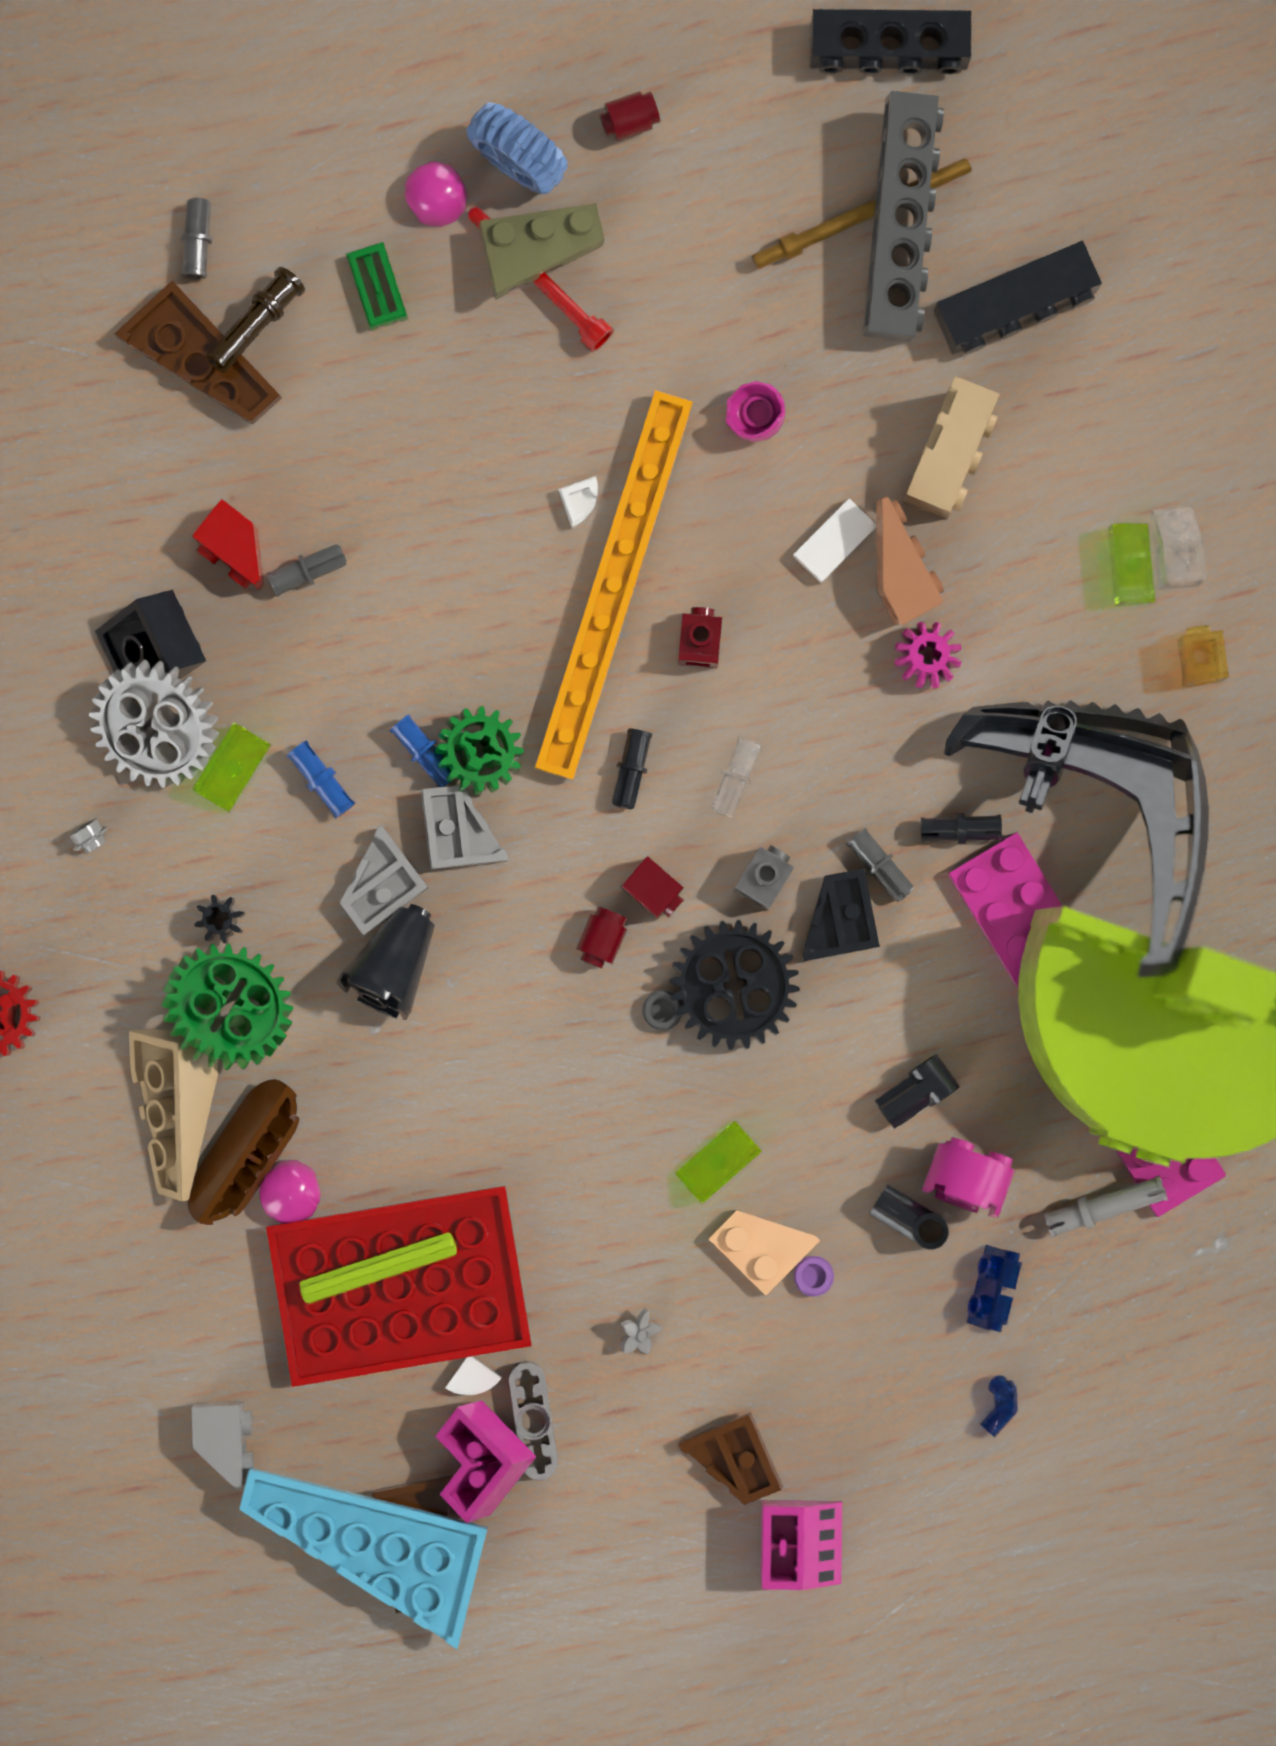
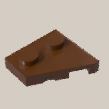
[678,1412,783,1505]

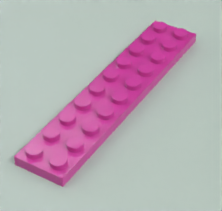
[948,832,1227,1217]

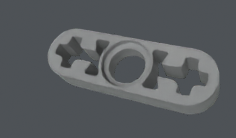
[509,1361,558,1480]

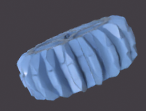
[466,102,568,194]

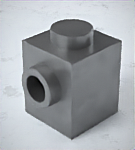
[734,845,794,910]

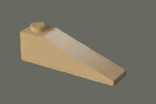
[129,1029,218,1201]

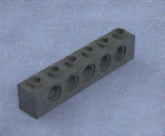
[863,91,944,341]

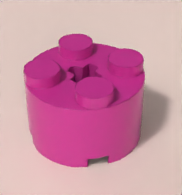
[922,1137,1015,1218]

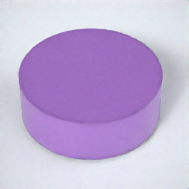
[794,1256,834,1297]

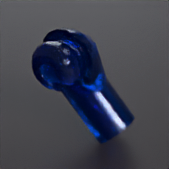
[980,1375,1018,1438]

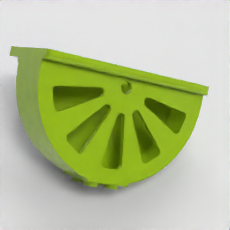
[1018,906,1276,1167]

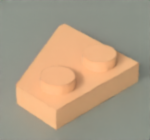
[708,1210,820,1296]

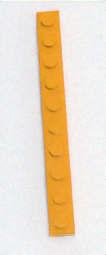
[535,390,693,781]

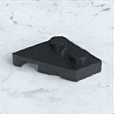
[802,868,880,962]

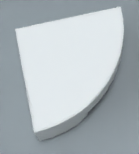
[558,476,598,529]
[445,1356,502,1395]

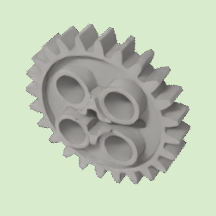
[89,660,219,788]

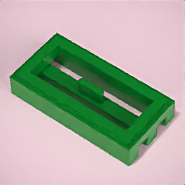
[346,242,408,331]

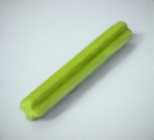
[300,1233,457,1304]

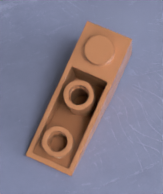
[876,496,944,626]

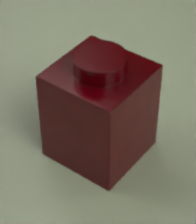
[621,856,684,919]

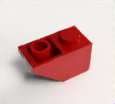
[192,498,264,591]

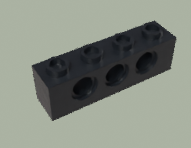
[810,9,971,75]

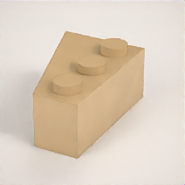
[903,376,1000,519]

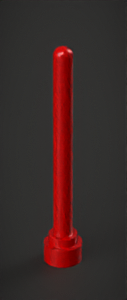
[468,207,614,352]

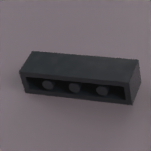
[933,240,1102,355]

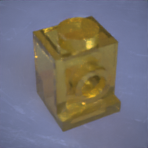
[1177,625,1229,687]

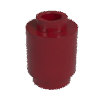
[599,91,661,142]
[576,906,628,969]

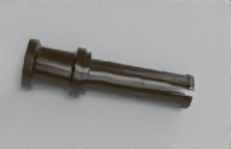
[206,266,305,373]

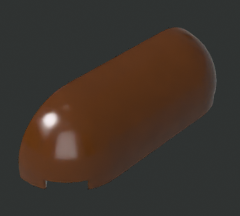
[187,1079,300,1225]

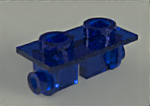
[967,1244,1023,1332]

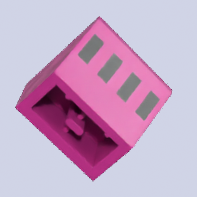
[760,1500,842,1590]

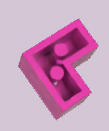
[435,1400,536,1523]

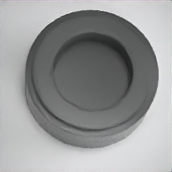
[643,990,682,1031]

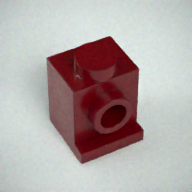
[678,607,722,669]

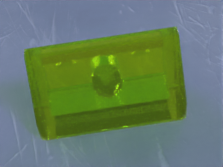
[1108,523,1156,606]
[192,722,271,813]
[675,1121,762,1204]

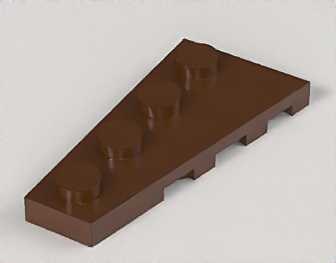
[114,281,282,425]

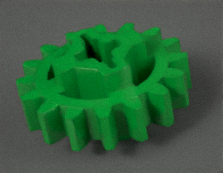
[435,706,524,795]

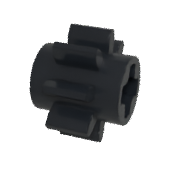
[194,894,245,944]

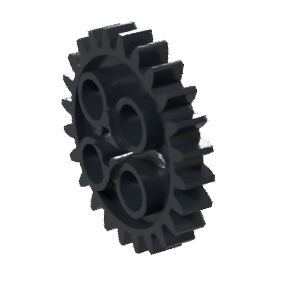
[669,920,800,1051]

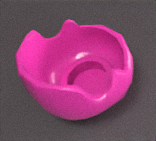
[404,161,467,227]
[725,381,785,442]
[259,1160,321,1224]

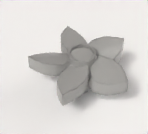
[620,1308,663,1354]

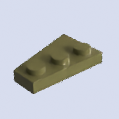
[479,203,604,300]

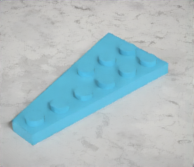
[239,1467,488,1649]

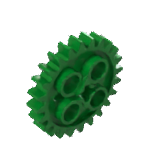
[161,943,294,1070]

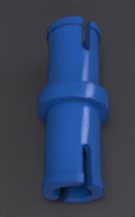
[286,740,356,819]

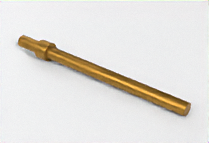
[752,157,972,270]

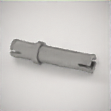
[1044,1175,1168,1238]

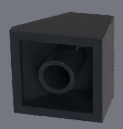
[95,589,206,701]

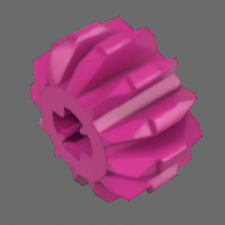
[894,621,962,689]

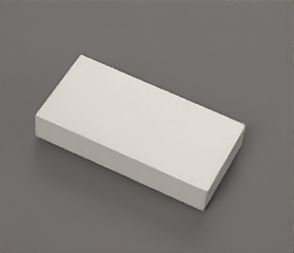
[793,498,876,584]

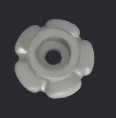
[69,818,107,854]

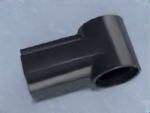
[874,1054,960,1129]
[869,1184,949,1250]

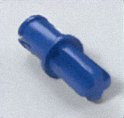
[389,714,451,787]

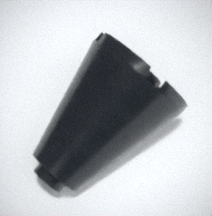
[337,904,435,1020]

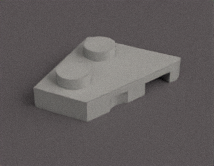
[421,785,508,870]
[340,826,428,936]

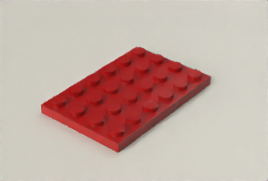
[266,1185,532,1387]

